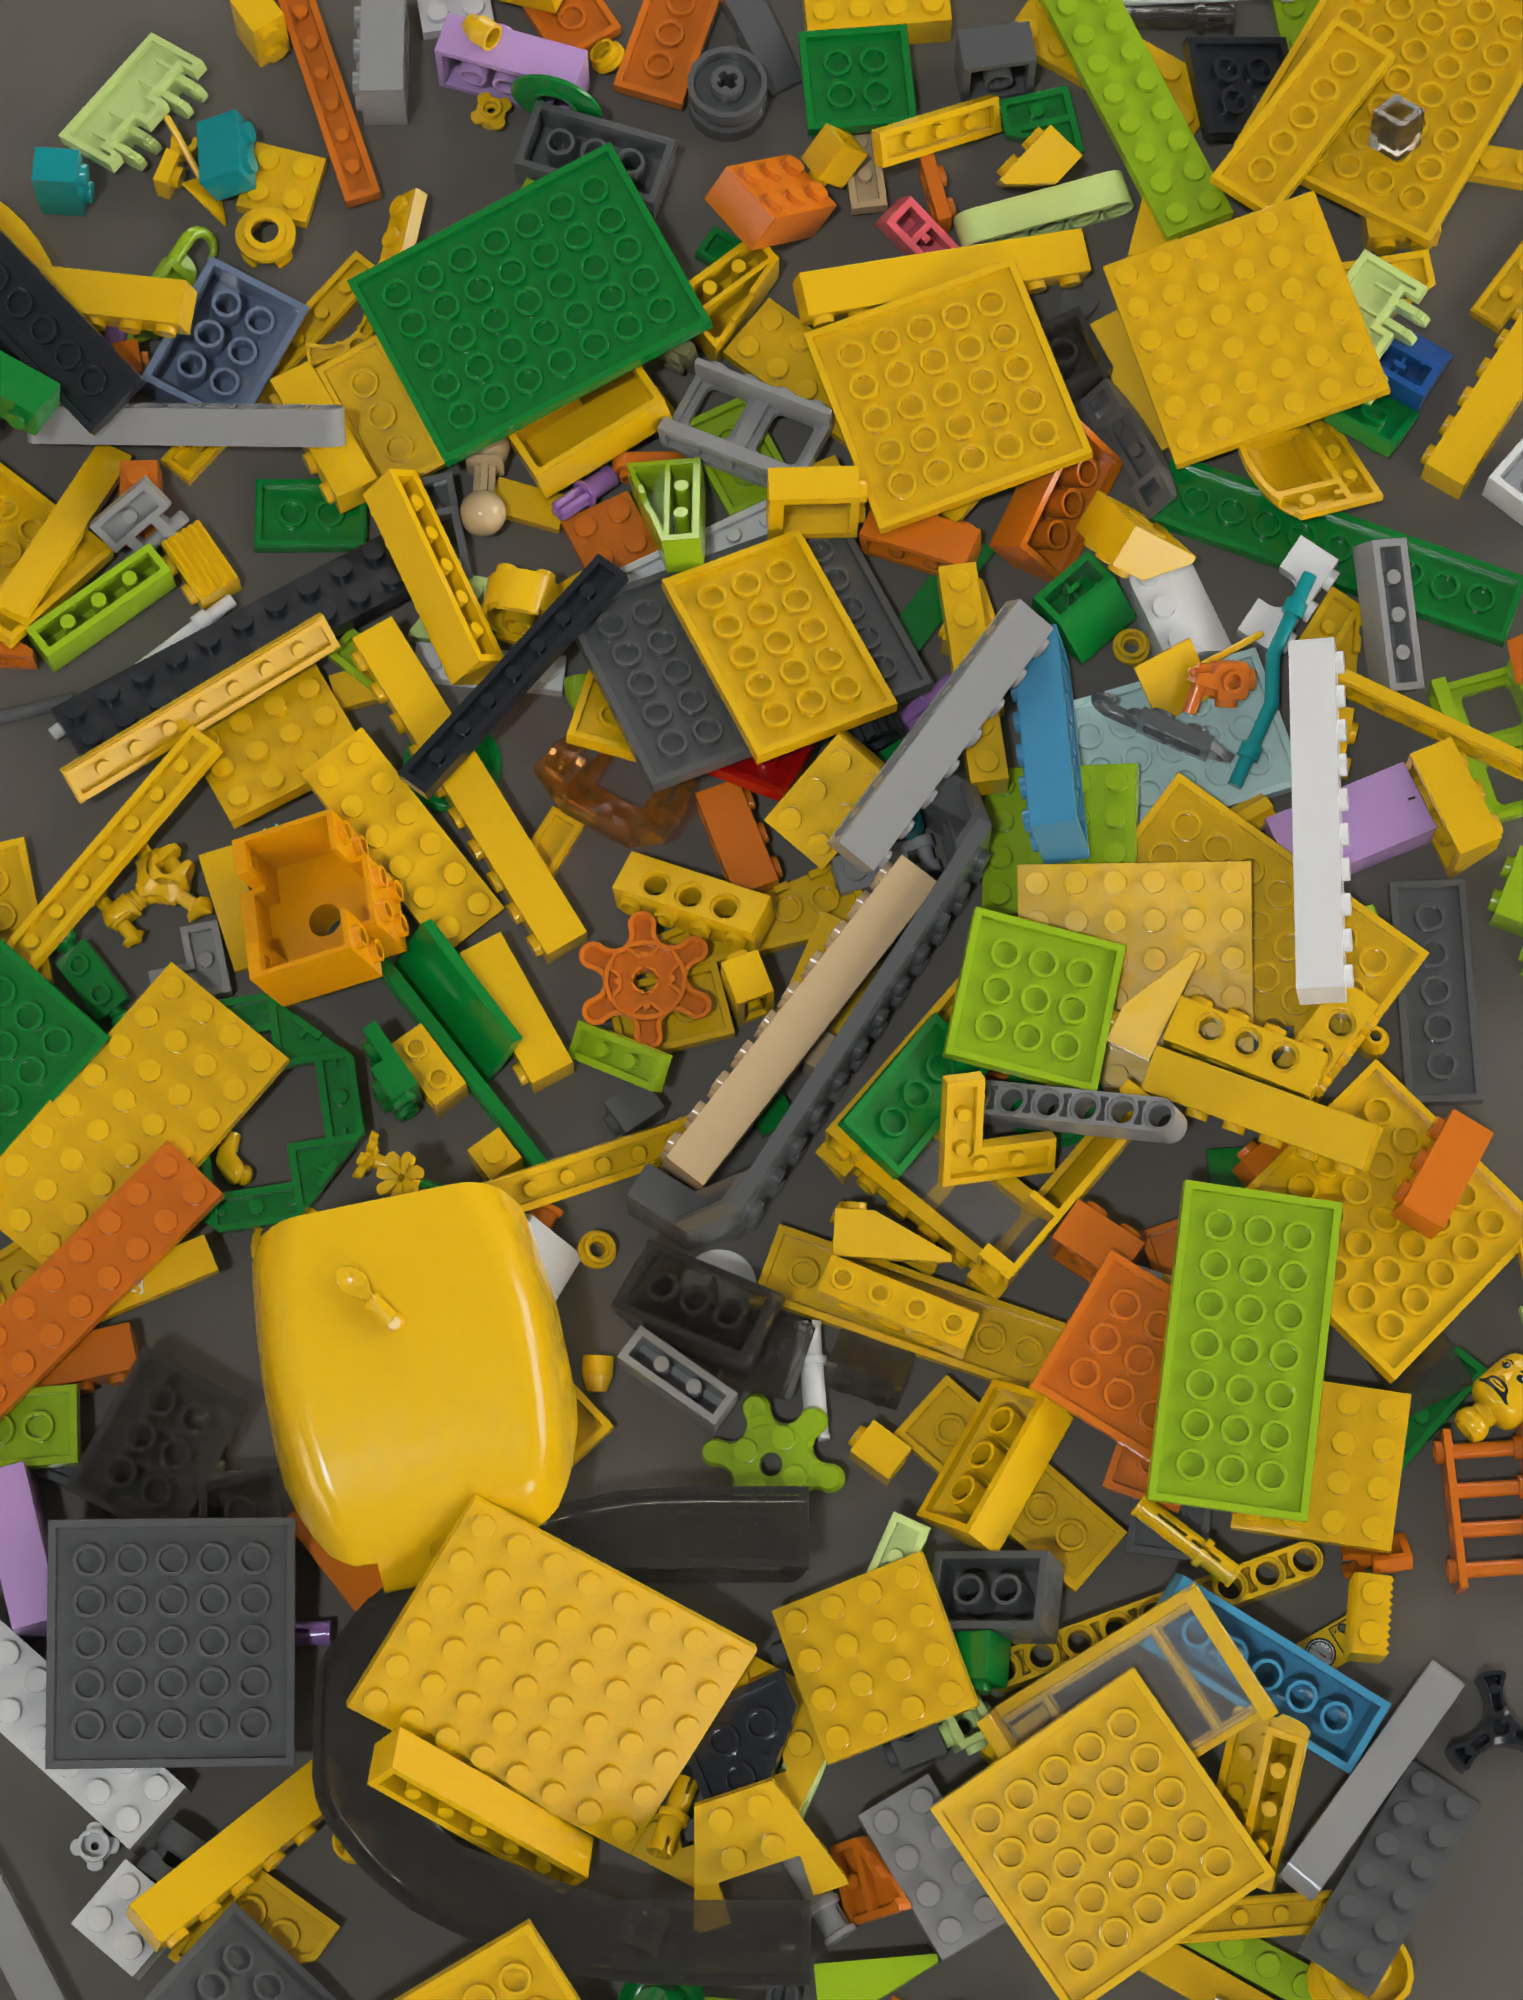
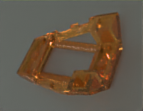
[534,736,696,848]

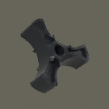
[1445,1670,1523,1774]

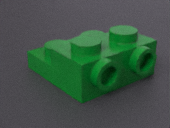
[361,1021,423,1123]

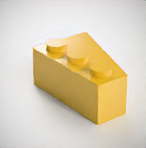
[689,242,779,362]

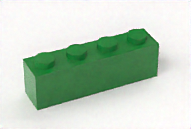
[0,351,60,436]

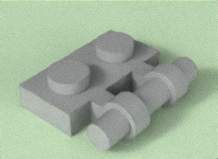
[89,475,189,559]

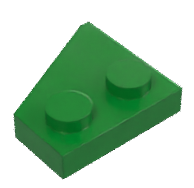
[999,85,1085,155]

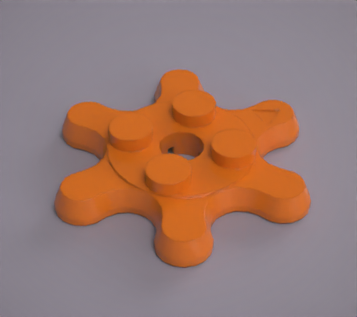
[579,911,712,1049]

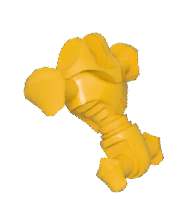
[91,839,213,948]

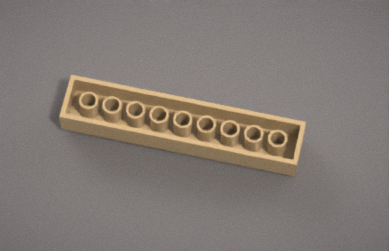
[659,855,937,1191]

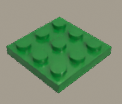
[798,24,917,137]

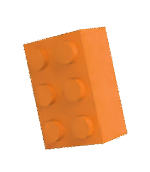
[704,154,837,251]

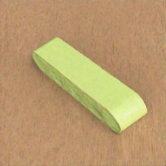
[952,170,1134,247]

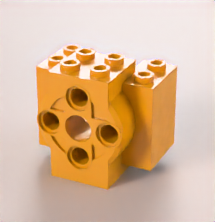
[231,808,409,1007]

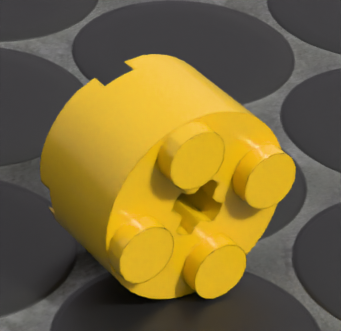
[482,563,562,645]

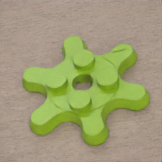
[701,1393,845,1538]

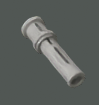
[782,1856,858,1948]

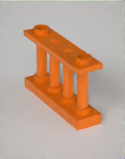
[1432,1424,1523,1594]

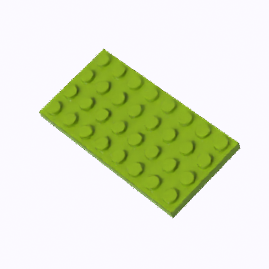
[1145,1180,1343,1523]

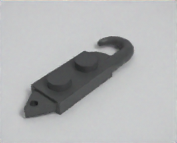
[1091,692,1234,764]

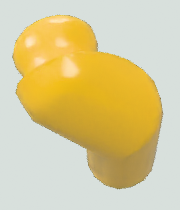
[216,1131,253,1186]

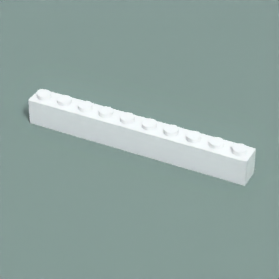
[1288,637,1354,1005]

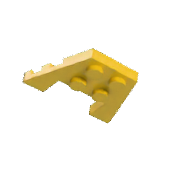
[694,1777,849,1935]

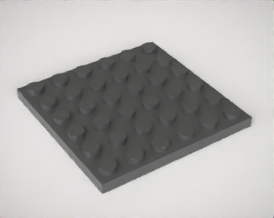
[45,1517,296,1769]

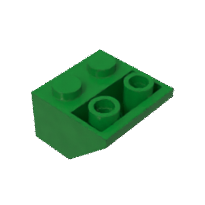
[1031,551,1137,666]

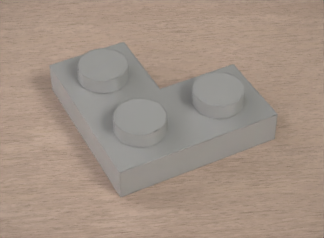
[148,919,233,999]

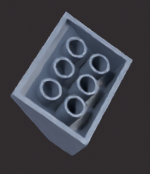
[141,256,310,404]

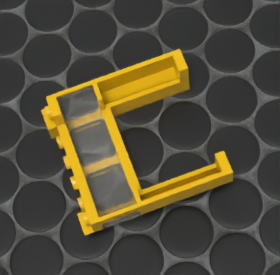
[815,977,1150,1300]

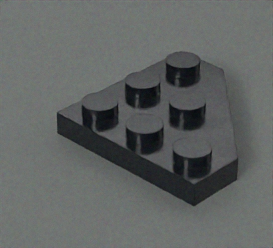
[1181,37,1289,140]
[688,1669,800,1800]

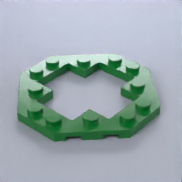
[198,993,366,1235]

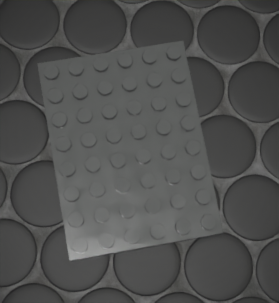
[575,534,933,793]

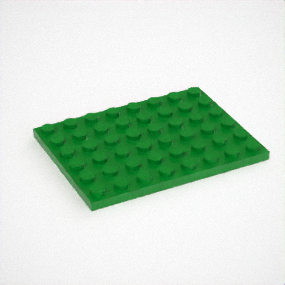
[347,142,713,468]

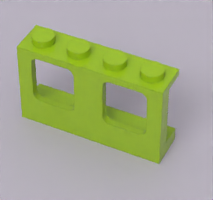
[1425,659,1523,823]

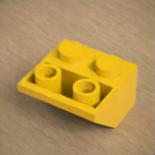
[995,125,1083,189]

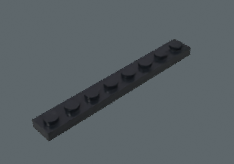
[397,554,629,800]

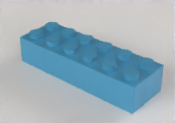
[1010,624,1090,864]
[1137,1573,1391,1774]

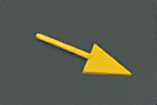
[164,115,227,227]

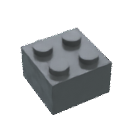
[954,20,1037,103]

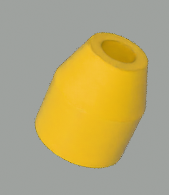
[462,14,502,51]
[1357,1025,1390,1060]
[582,1355,614,1392]

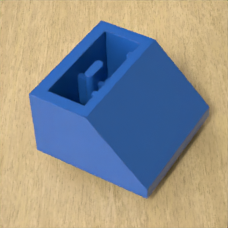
[1379,326,1454,412]

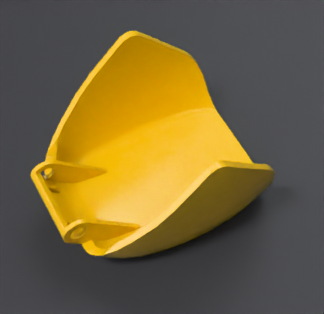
[252,1182,578,1593]

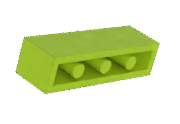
[26,543,176,673]

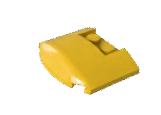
[1237,417,1384,520]

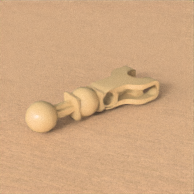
[459,437,510,537]

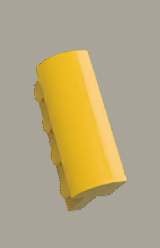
[1216,1705,1310,1892]

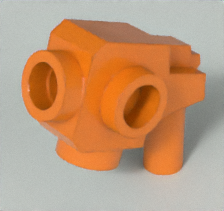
[1181,660,1256,716]

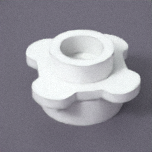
[70,1822,120,1872]

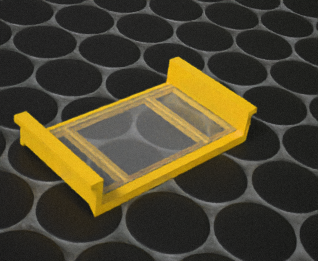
[976,1582,1279,1758]

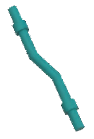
[1228,571,1317,789]

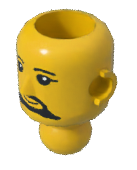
[1454,1353,1523,1442]

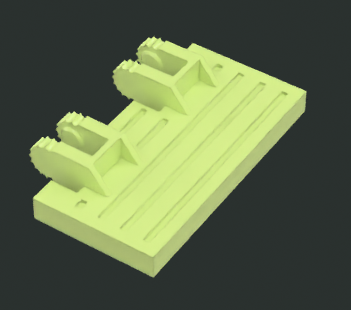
[58,32,209,173]
[1343,249,1430,411]

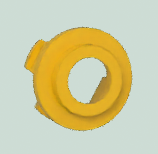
[235,206,296,269]

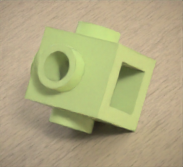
[937,1695,991,1756]

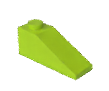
[813,1954,938,2000]

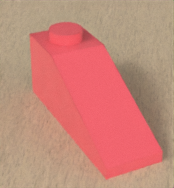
[874,196,959,256]

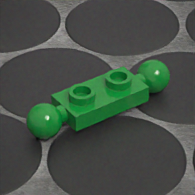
[54,928,133,1029]

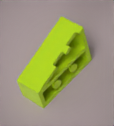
[626,457,706,573]

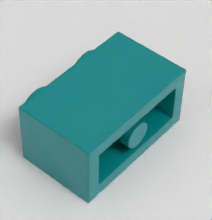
[196,109,258,201]
[31,147,94,217]

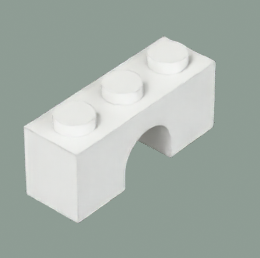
[1237,535,1340,655]

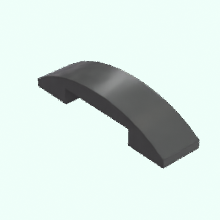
[1080,378,1177,519]

